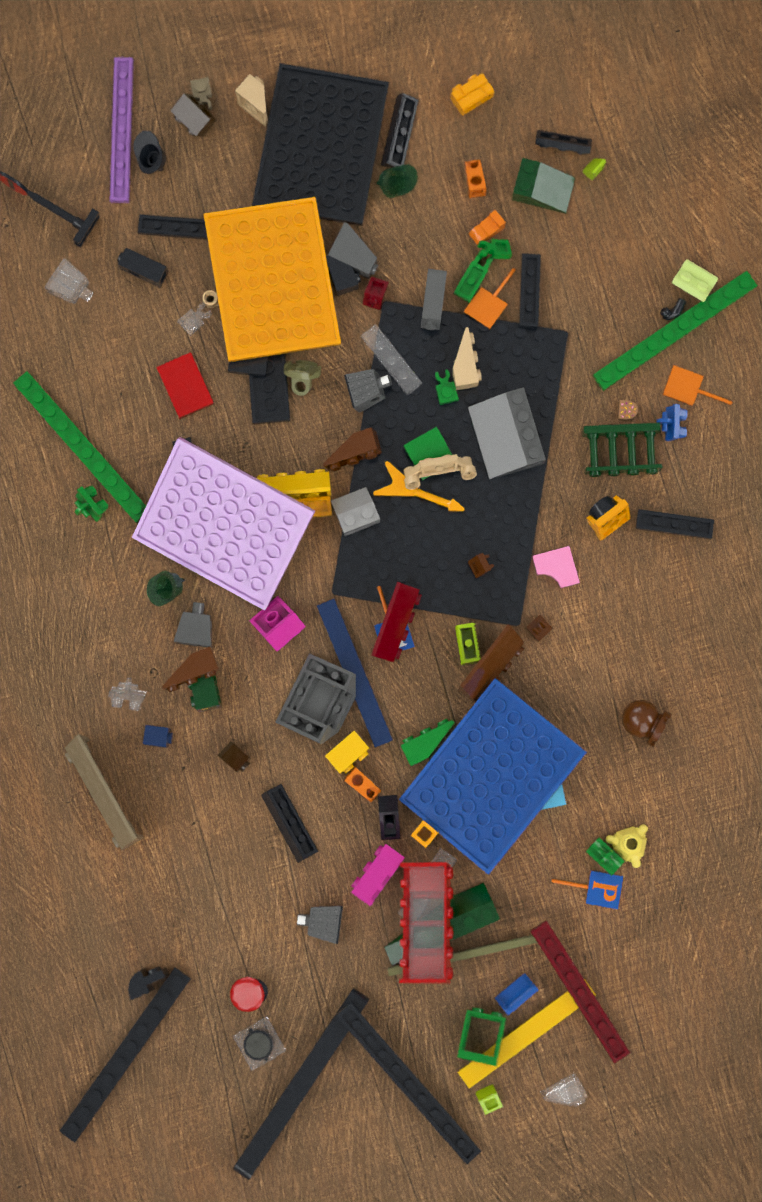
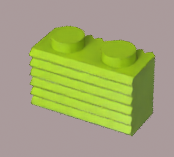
[455,623,481,665]

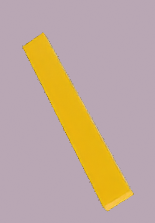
[457,979,596,1089]

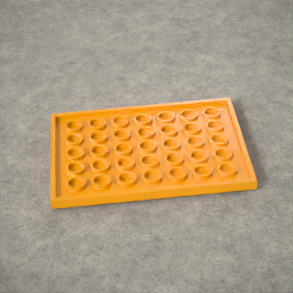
[204,197,341,362]

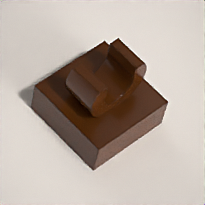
[468,553,494,579]
[526,615,553,642]

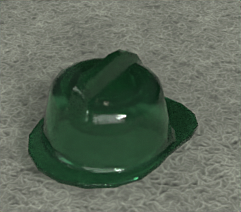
[376,164,418,198]
[147,570,185,606]

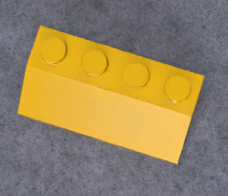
[256,469,332,499]

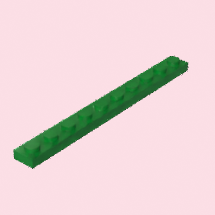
[593,271,758,391]
[13,371,146,524]

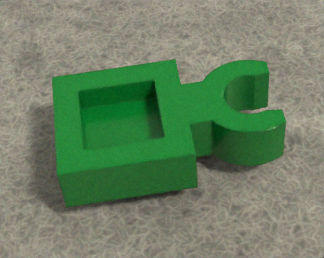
[477,239,512,259]
[435,369,458,405]

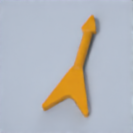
[373,461,464,511]

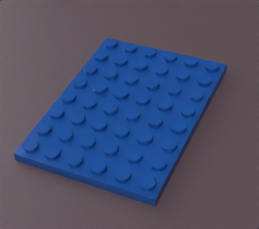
[399,678,587,875]

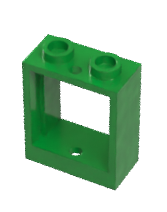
[457,1007,507,1067]

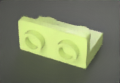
[672,259,718,302]

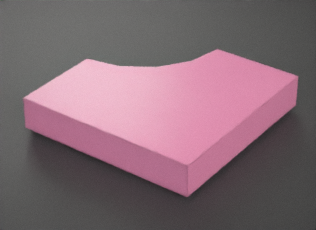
[532,546,580,588]

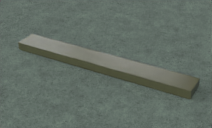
[388,935,537,976]

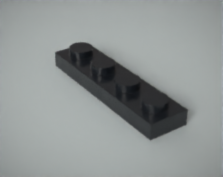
[519,253,541,329]
[635,509,714,540]

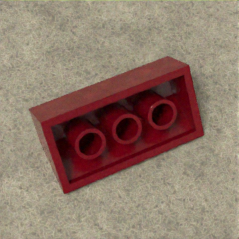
[371,582,422,663]

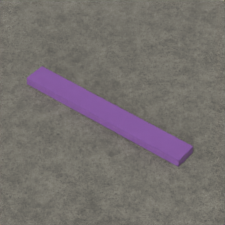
[110,57,134,203]

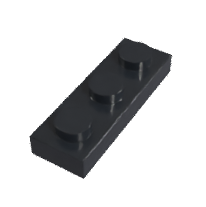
[535,130,592,154]

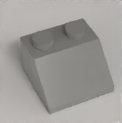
[331,487,380,536]

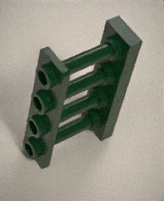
[582,423,662,477]

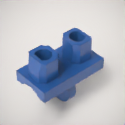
[657,404,687,441]

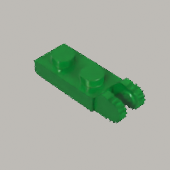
[454,250,494,303]

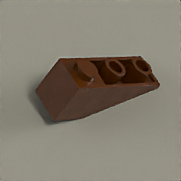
[323,427,382,471]
[162,647,220,692]

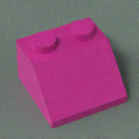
[249,596,306,651]

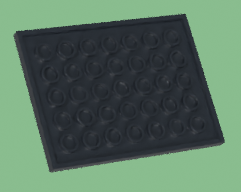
[252,63,389,226]

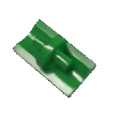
[74,485,109,522]
[585,837,625,876]

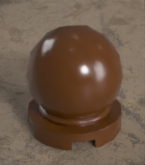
[622,700,672,747]

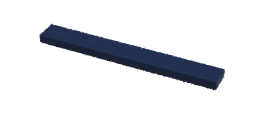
[317,599,393,748]

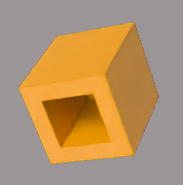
[411,820,438,848]

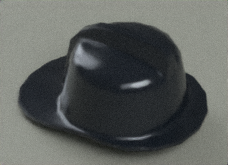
[133,131,166,174]

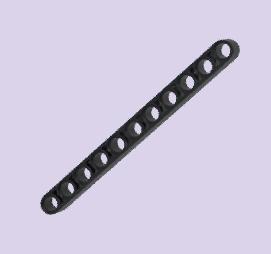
[233,988,370,1181]

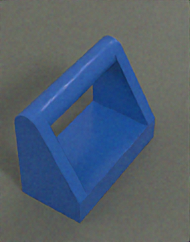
[495,973,538,1015]

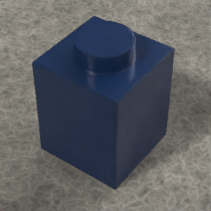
[143,725,173,748]

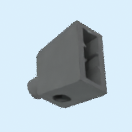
[174,602,212,648]

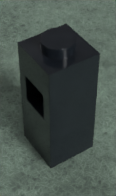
[117,248,169,288]

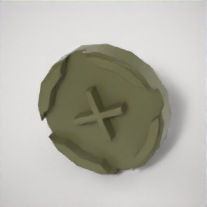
[283,360,321,396]

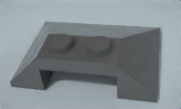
[275,654,356,744]

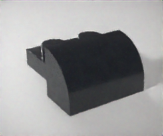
[128,966,169,1000]

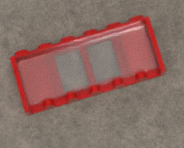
[399,862,453,984]

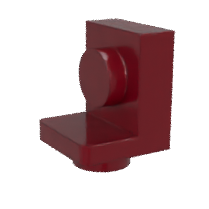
[362,276,389,310]

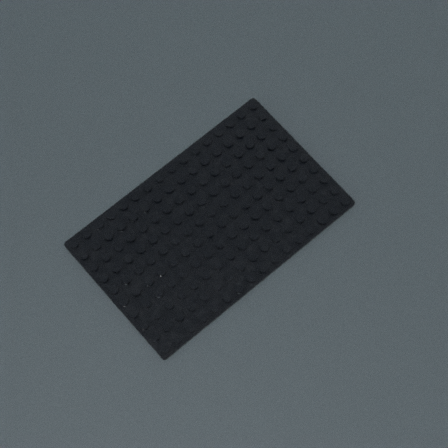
[332,301,568,626]

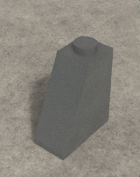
[328,222,379,279]
[421,269,447,330]

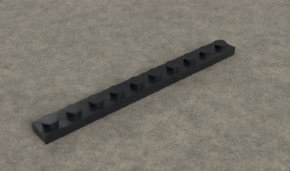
[59,967,191,1143]
[336,1002,481,1165]

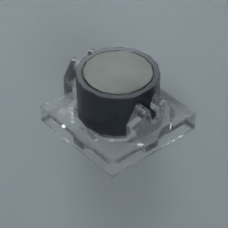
[233,1016,286,1071]

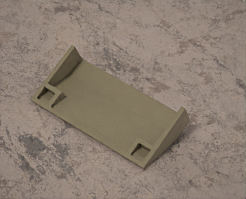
[65,734,144,850]

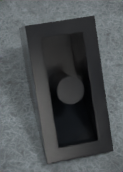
[326,255,361,296]
[378,795,401,840]

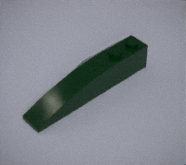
[384,883,500,965]

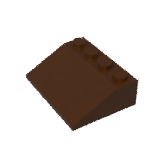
[458,624,524,703]

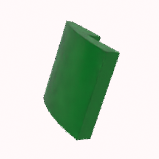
[403,427,452,481]

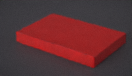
[156,352,214,419]

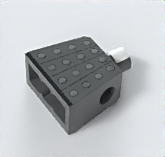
[344,369,392,413]
[297,906,343,944]

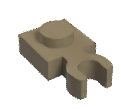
[190,77,212,111]

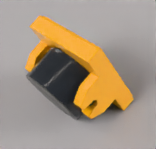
[587,495,630,541]

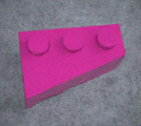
[351,844,405,906]

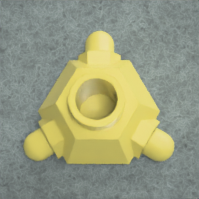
[606,824,648,868]

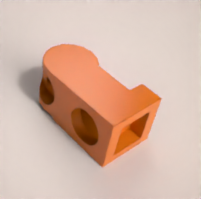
[464,159,486,198]
[468,210,506,245]
[343,767,381,803]

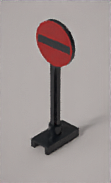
[0,171,100,248]

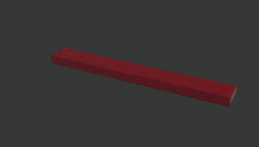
[530,920,630,1064]

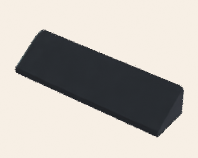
[381,93,419,170]
[261,784,319,863]

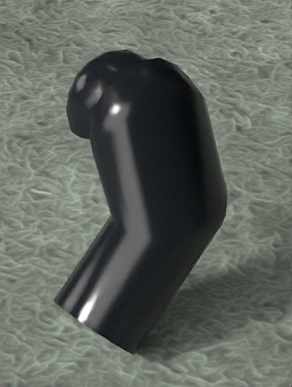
[660,298,686,320]

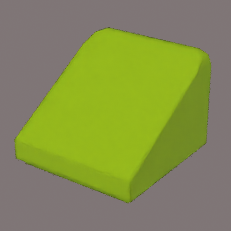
[582,158,606,180]
[475,1084,503,1115]

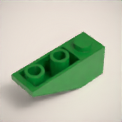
[400,719,454,767]

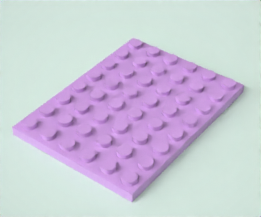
[132,437,315,610]

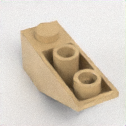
[452,327,482,390]

